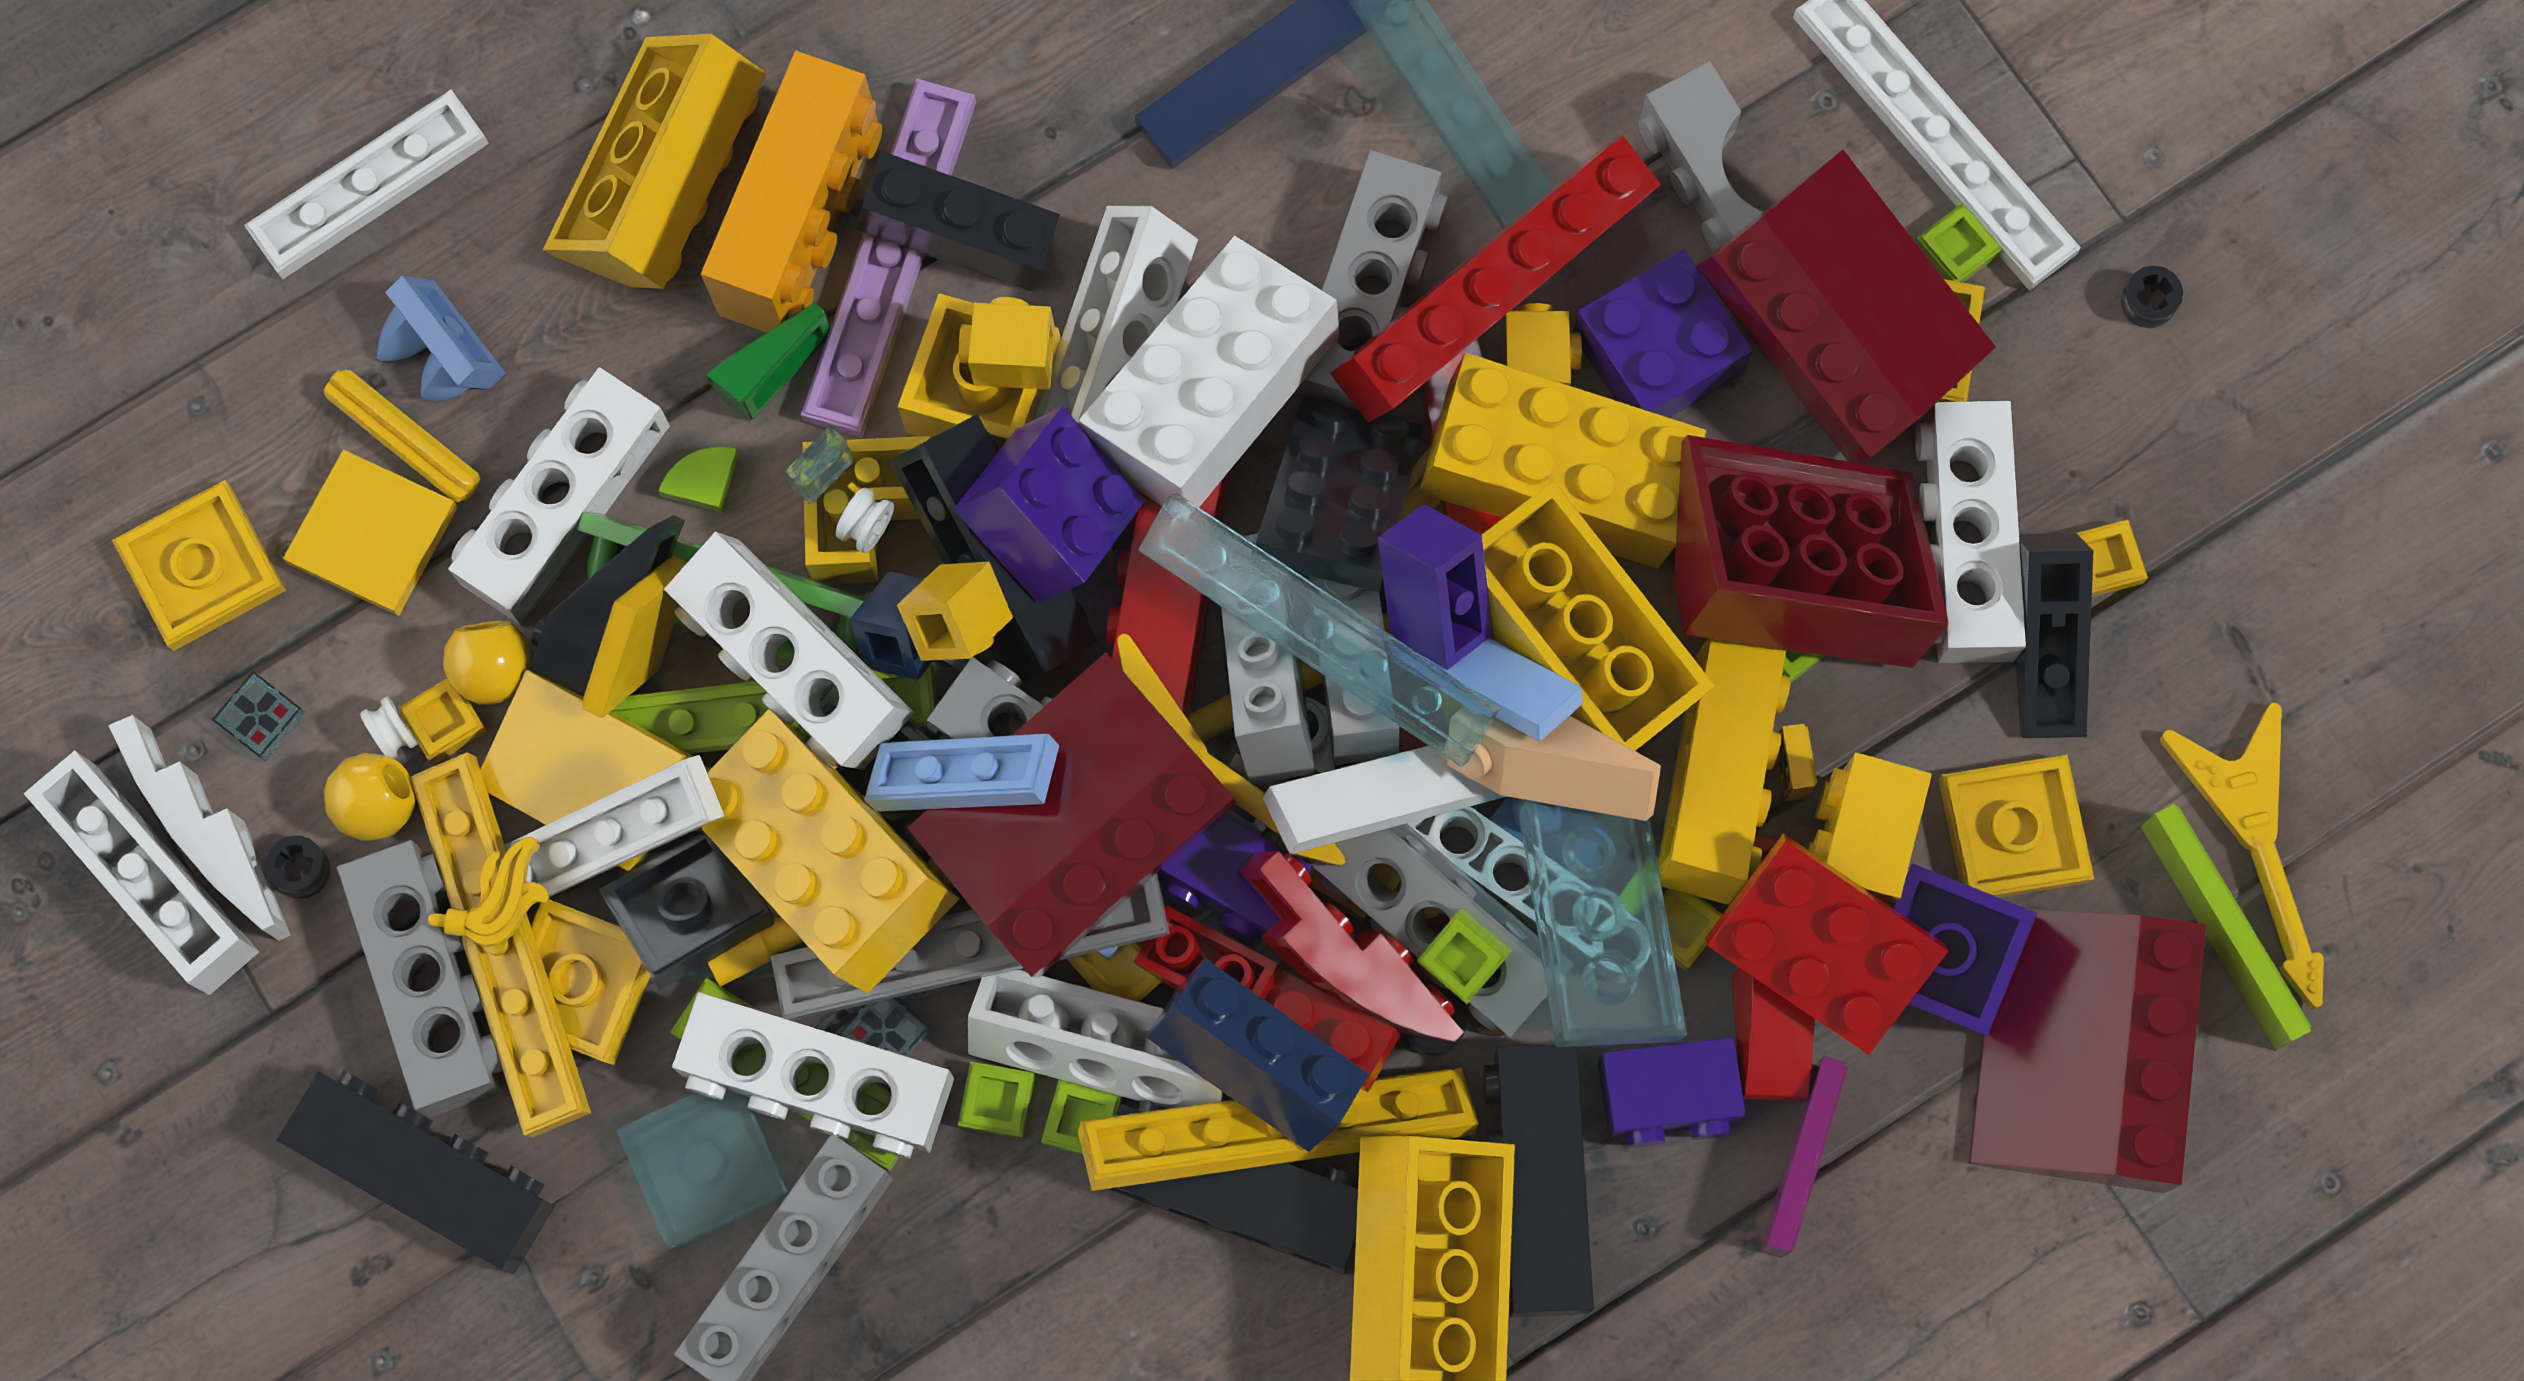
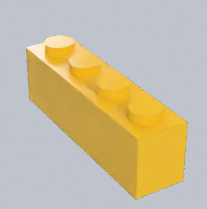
[1654,638,1791,905]

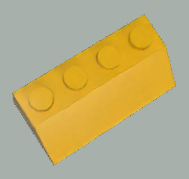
[543,33,766,289]

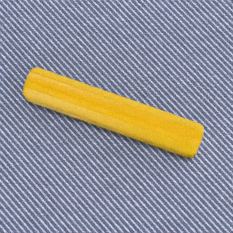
[323,370,481,503]

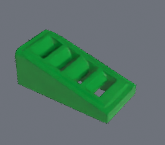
[706,302,831,422]

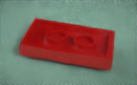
[1705,833,1948,1055]

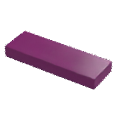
[1760,1056,1848,1258]

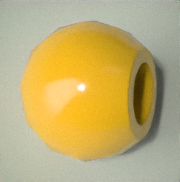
[443,621,533,705]
[324,753,416,841]

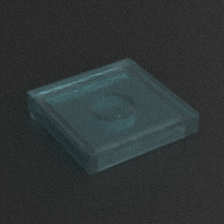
[616,1090,790,1251]

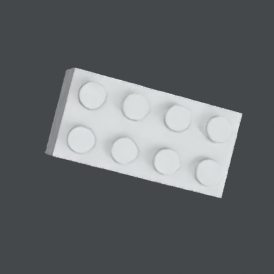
[1078,235,1340,522]

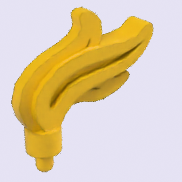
[428,837,550,947]

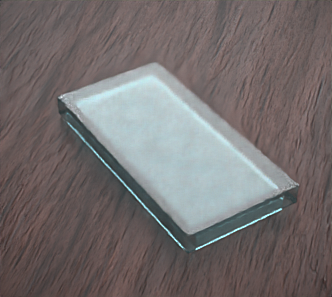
[1516,798,1687,1047]

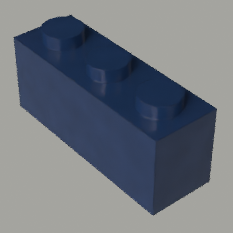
[1146,958,1369,1152]

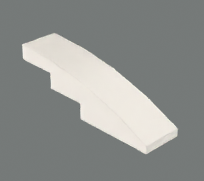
[108,715,291,941]

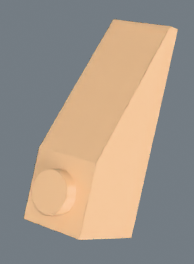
[1447,703,1661,821]

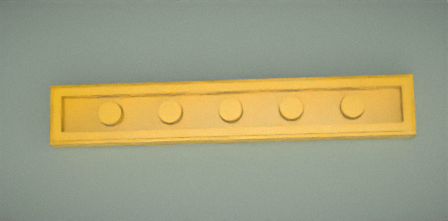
[410,752,591,1138]
[1078,1067,1479,1191]

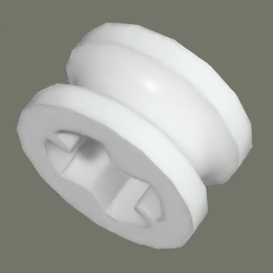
[835,487,894,553]
[360,696,418,759]

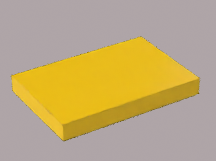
[480,670,692,872]

